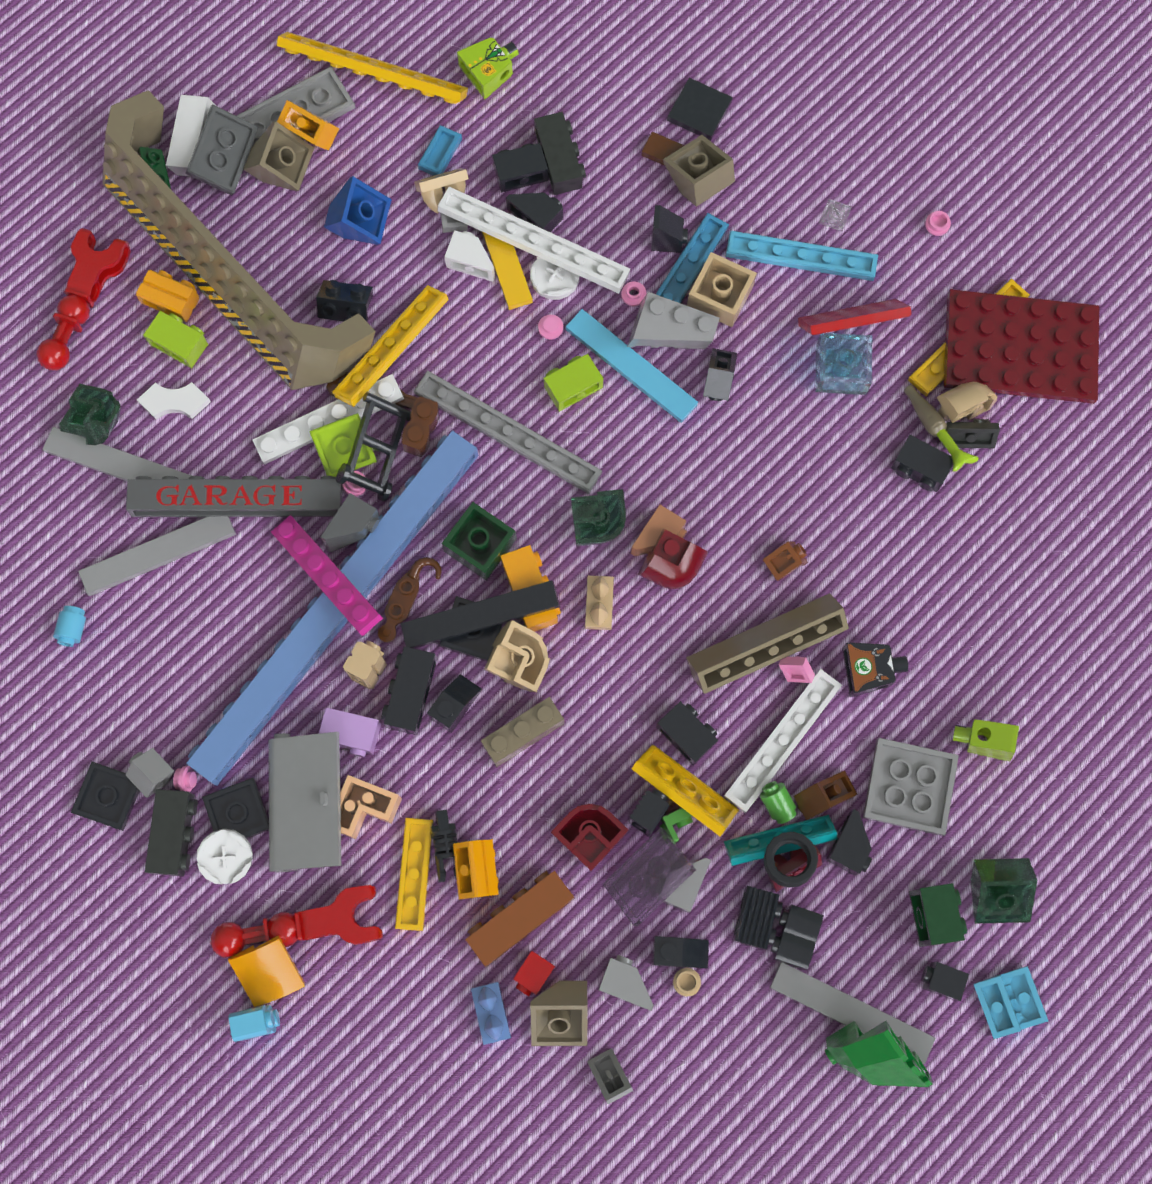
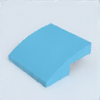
[974,966,1048,1039]

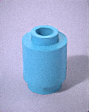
[53,606,86,647]

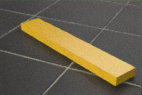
[908,278,1030,397]
[332,285,449,407]

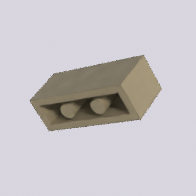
[481,697,564,767]

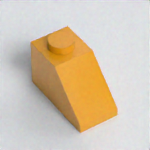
[277,100,340,151]

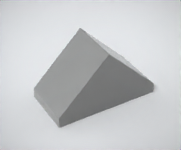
[587,1048,633,1104]

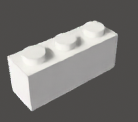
[166,95,216,177]

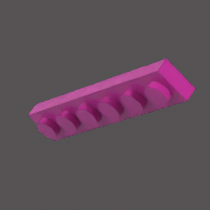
[271,515,383,636]

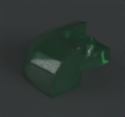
[59,384,121,445]
[571,489,626,547]

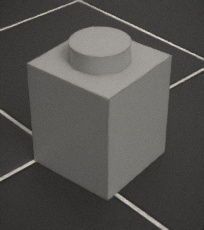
[126,748,174,798]

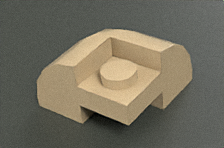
[937,382,997,423]
[484,620,550,692]

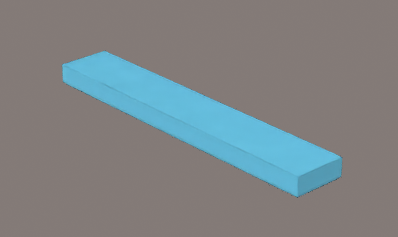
[726,231,878,281]
[566,309,698,423]

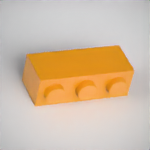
[500,545,561,632]

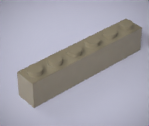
[686,593,849,694]

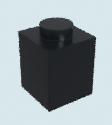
[921,962,969,1001]

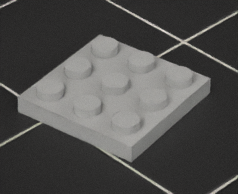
[863,738,959,836]

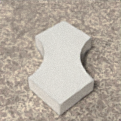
[137,382,211,419]

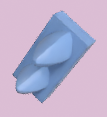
[471,982,511,1045]

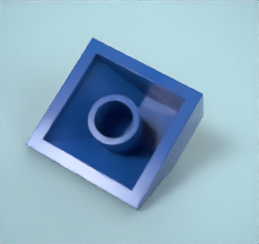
[324,176,392,245]

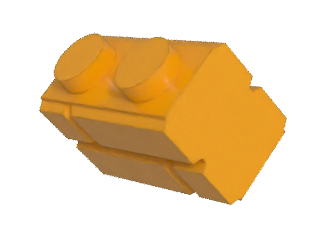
[136,270,199,322]
[453,839,499,900]

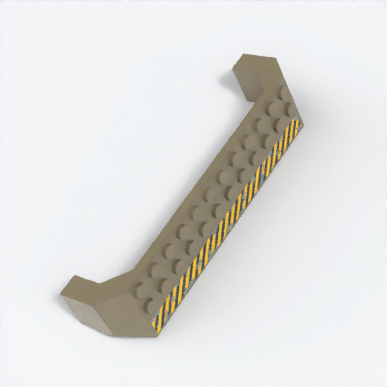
[103,90,376,390]

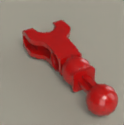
[36,228,130,371]
[210,885,383,958]

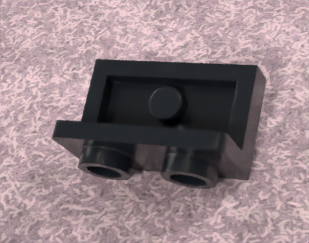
[316,280,373,322]

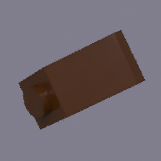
[793,771,858,820]

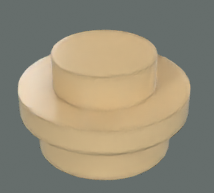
[673,968,701,997]

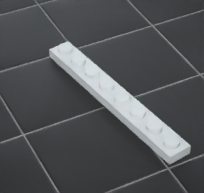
[438,187,630,294]

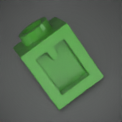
[659,808,693,844]

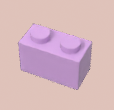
[319,708,381,757]

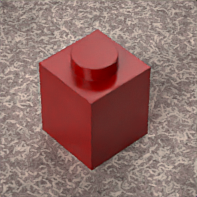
[513,951,555,997]

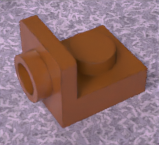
[763,541,808,581]

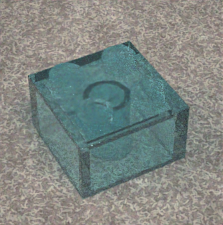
[815,333,872,395]

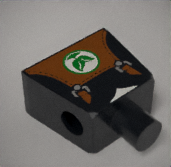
[842,642,908,698]

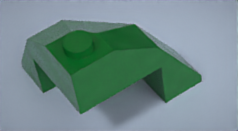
[825,1021,933,1087]

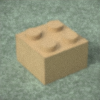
[687,252,757,327]

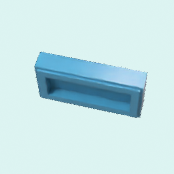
[418,125,462,176]

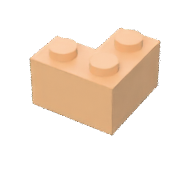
[340,775,402,839]

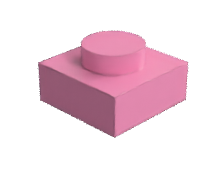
[779,656,815,683]

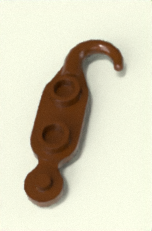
[378,557,442,643]

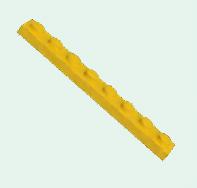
[277,32,468,104]

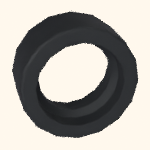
[764,832,818,888]

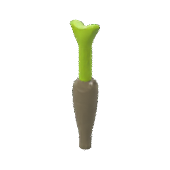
[904,385,979,472]

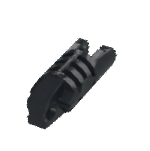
[431,810,457,883]

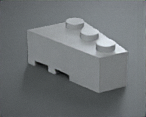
[627,292,720,349]

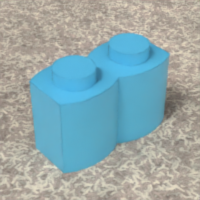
[228,1005,280,1042]

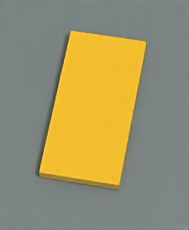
[631,745,739,836]

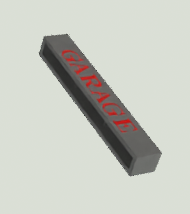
[126,476,342,517]

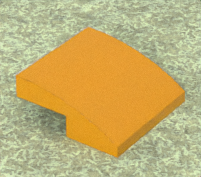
[228,935,305,1007]

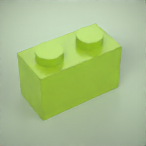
[143,311,208,369]
[543,354,604,412]

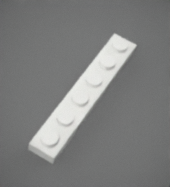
[253,374,404,464]
[724,669,842,813]

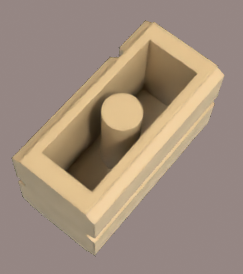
[343,640,387,689]

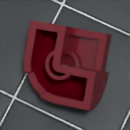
[638,529,708,589]
[551,804,629,871]

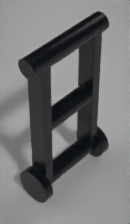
[336,392,411,502]

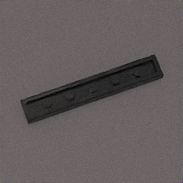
[401,580,560,648]

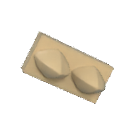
[414,168,469,213]
[585,575,614,630]

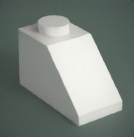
[444,230,495,282]

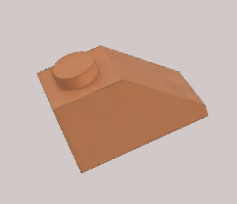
[631,505,687,556]

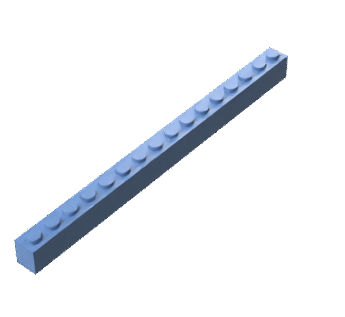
[186,430,479,786]

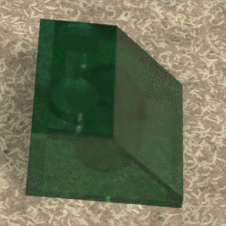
[971,858,1038,924]

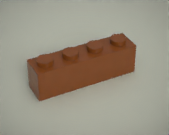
[465,870,575,967]

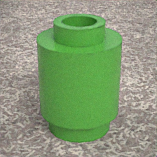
[760,781,797,824]

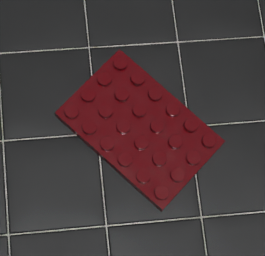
[944,289,1100,404]

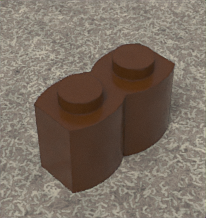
[402,396,439,457]

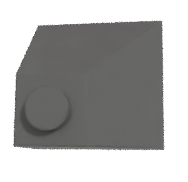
[321,493,380,553]

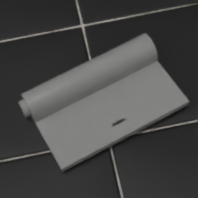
[268,732,341,872]

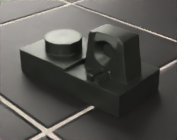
[942,419,1000,448]

